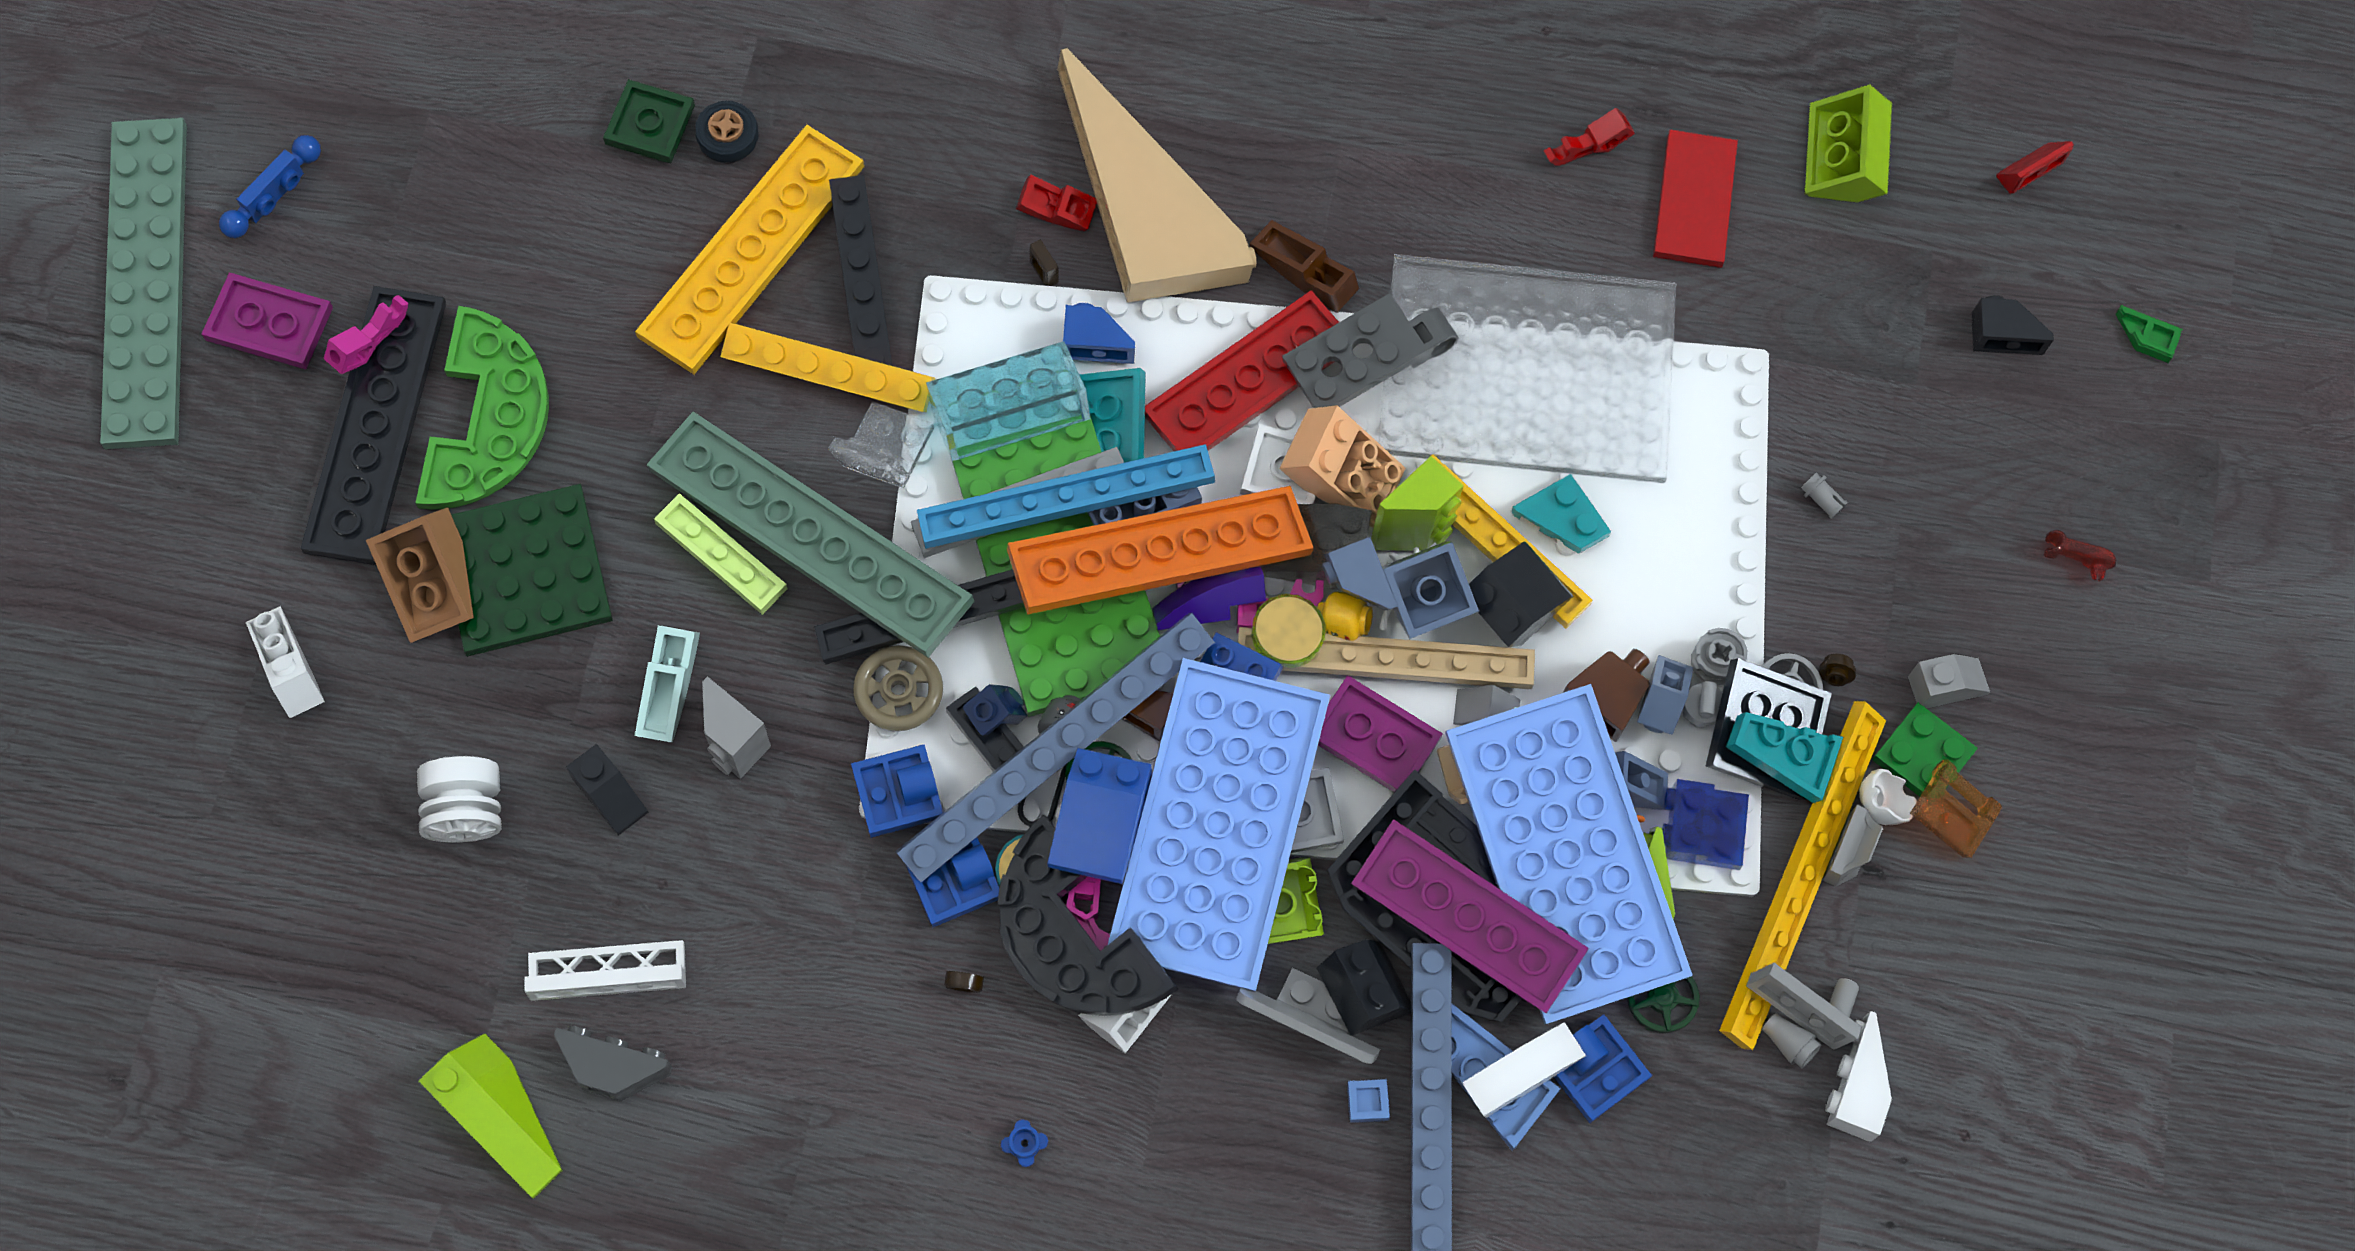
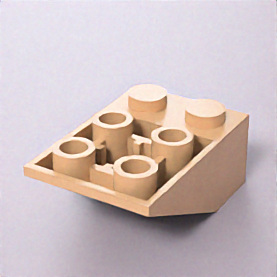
[1279,405,1406,528]

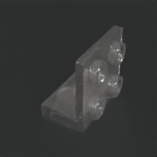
[828,402,934,488]

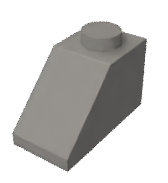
[1908,654,1990,709]

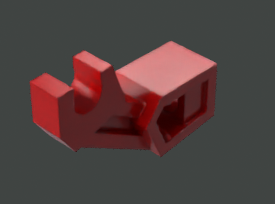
[1544,108,1635,166]

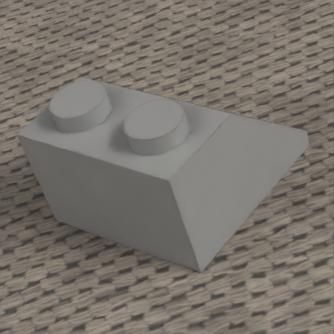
[702,676,771,779]

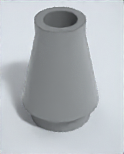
[1762,1013,1821,1068]

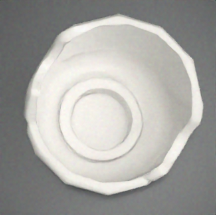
[1860,769,1917,825]

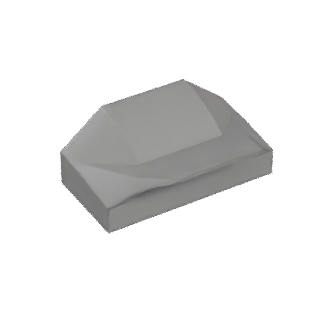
[1822,805,1883,886]

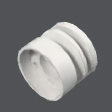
[417,756,502,842]

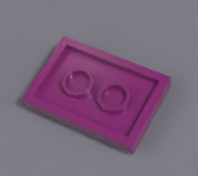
[201,272,333,369]
[1318,675,1443,792]

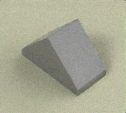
[1453,685,1521,726]

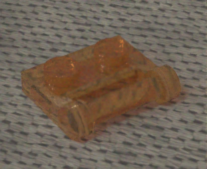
[1910,759,2002,858]

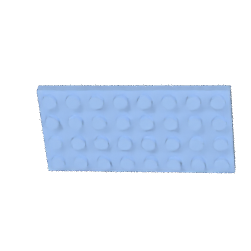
[1108,658,1330,992]
[1445,684,1693,1024]

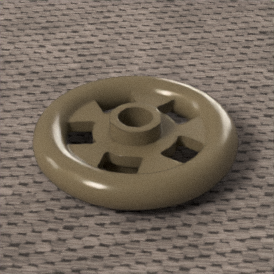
[853,646,943,731]

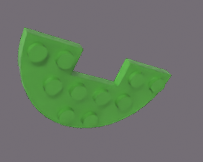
[416,306,549,510]

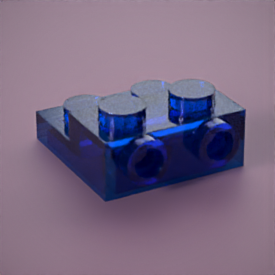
[1662,779,1749,870]

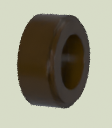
[944,971,984,993]

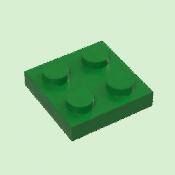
[1872,702,1978,806]

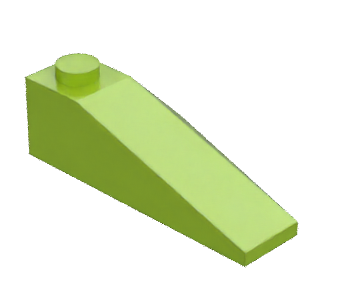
[418,1034,562,1199]

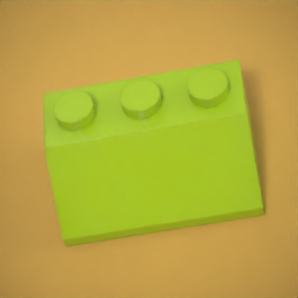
[1805,85,1892,202]
[1371,456,1464,551]

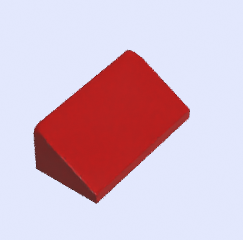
[1996,141,2074,194]

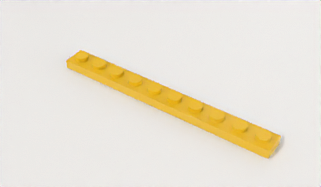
[1719,701,1886,1050]

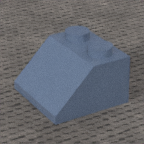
[1382,542,1479,639]

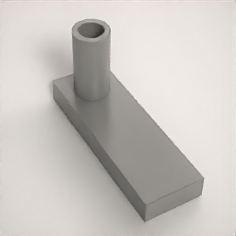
[1746,963,1862,1050]

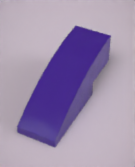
[1152,566,1266,630]

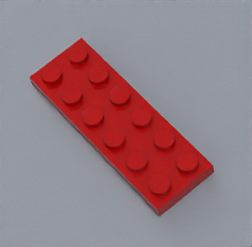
[1145,290,1355,452]

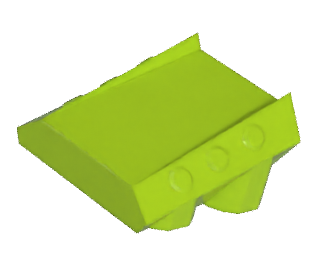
[1268,857,1324,944]

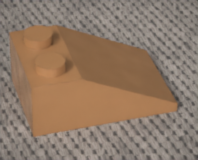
[366,507,474,643]

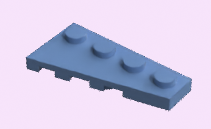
[1451,1003,1560,1151]

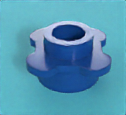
[1001,1120,1048,1167]

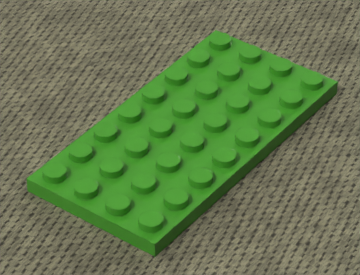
[949,410,1160,717]

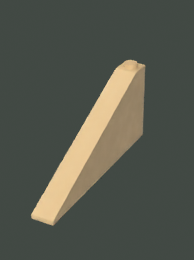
[1058,48,1256,302]

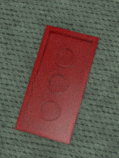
[1653,129,1738,268]

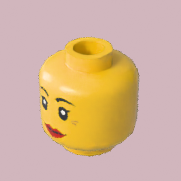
[1316,591,1373,641]

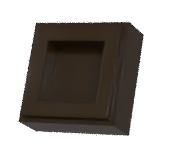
[1029,239,1059,286]

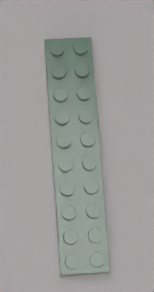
[100,118,187,449]
[647,412,975,658]

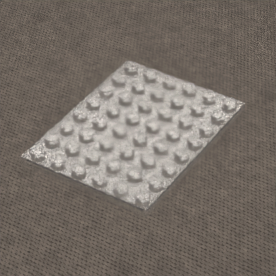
[1378,254,1676,483]

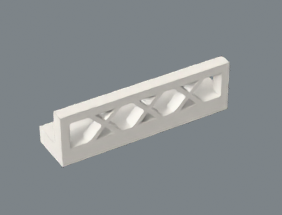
[524,940,686,1001]

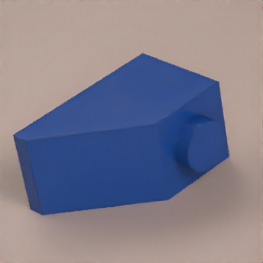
[1063,303,1135,364]

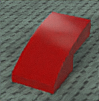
[1016,175,1097,231]

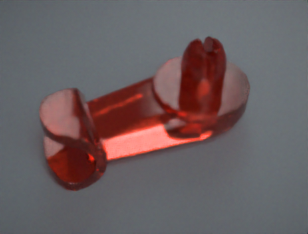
[2044,530,2116,581]

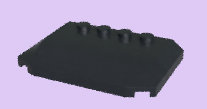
[1327,769,1522,1022]

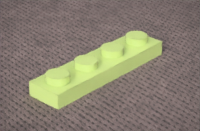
[654,493,788,615]

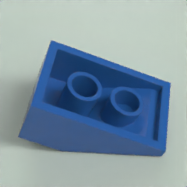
[1047,748,1152,884]

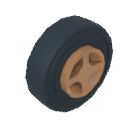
[695,101,759,163]

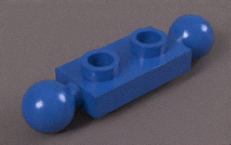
[219,135,321,238]

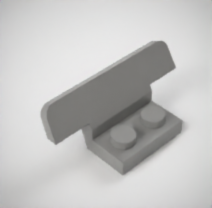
[1236,968,1380,1064]

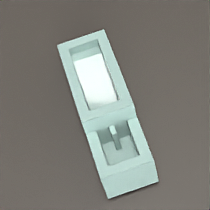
[635,625,700,743]

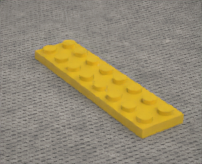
[635,125,864,375]

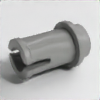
[1801,473,1848,519]

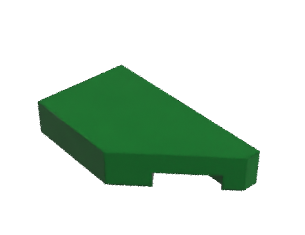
[2116,305,2183,363]

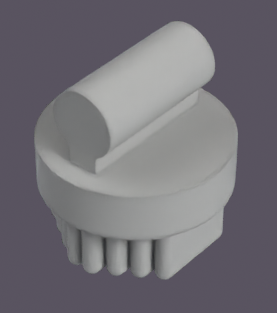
[1683,681,1722,728]

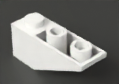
[246,606,325,718]
[1825,1011,1892,1142]

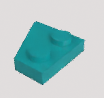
[1511,474,1611,554]

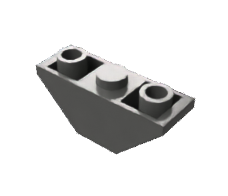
[554,1025,673,1101]

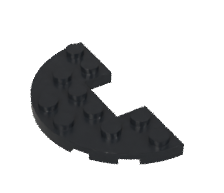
[998,814,1179,1016]

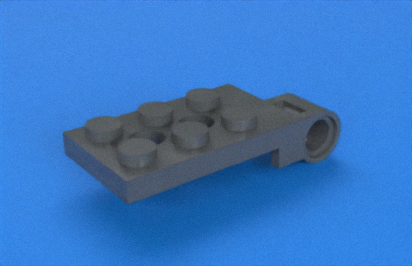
[1282,293,1459,408]

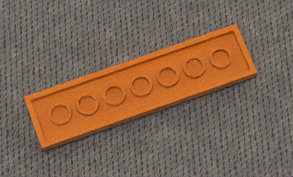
[1007,486,1314,615]

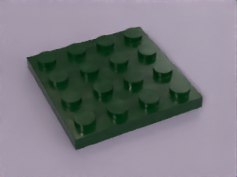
[451,484,613,657]

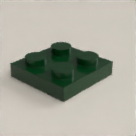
[603,79,695,164]

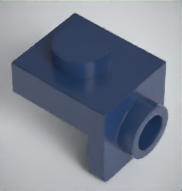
[963,684,1028,736]

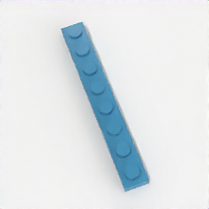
[917,444,1215,549]

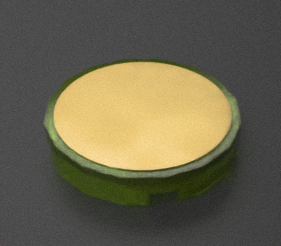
[1251,594,1326,668]

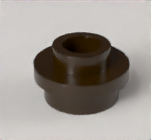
[1819,653,1856,686]

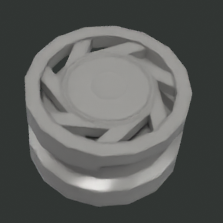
[1691,628,1748,686]

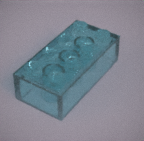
[926,341,1090,461]

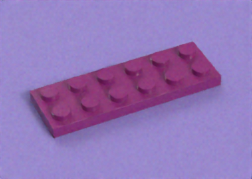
[1351,819,1589,1014]

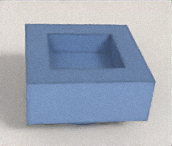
[1347,1079,1390,1123]

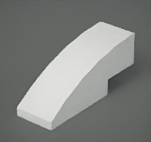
[1463,1022,1586,1118]

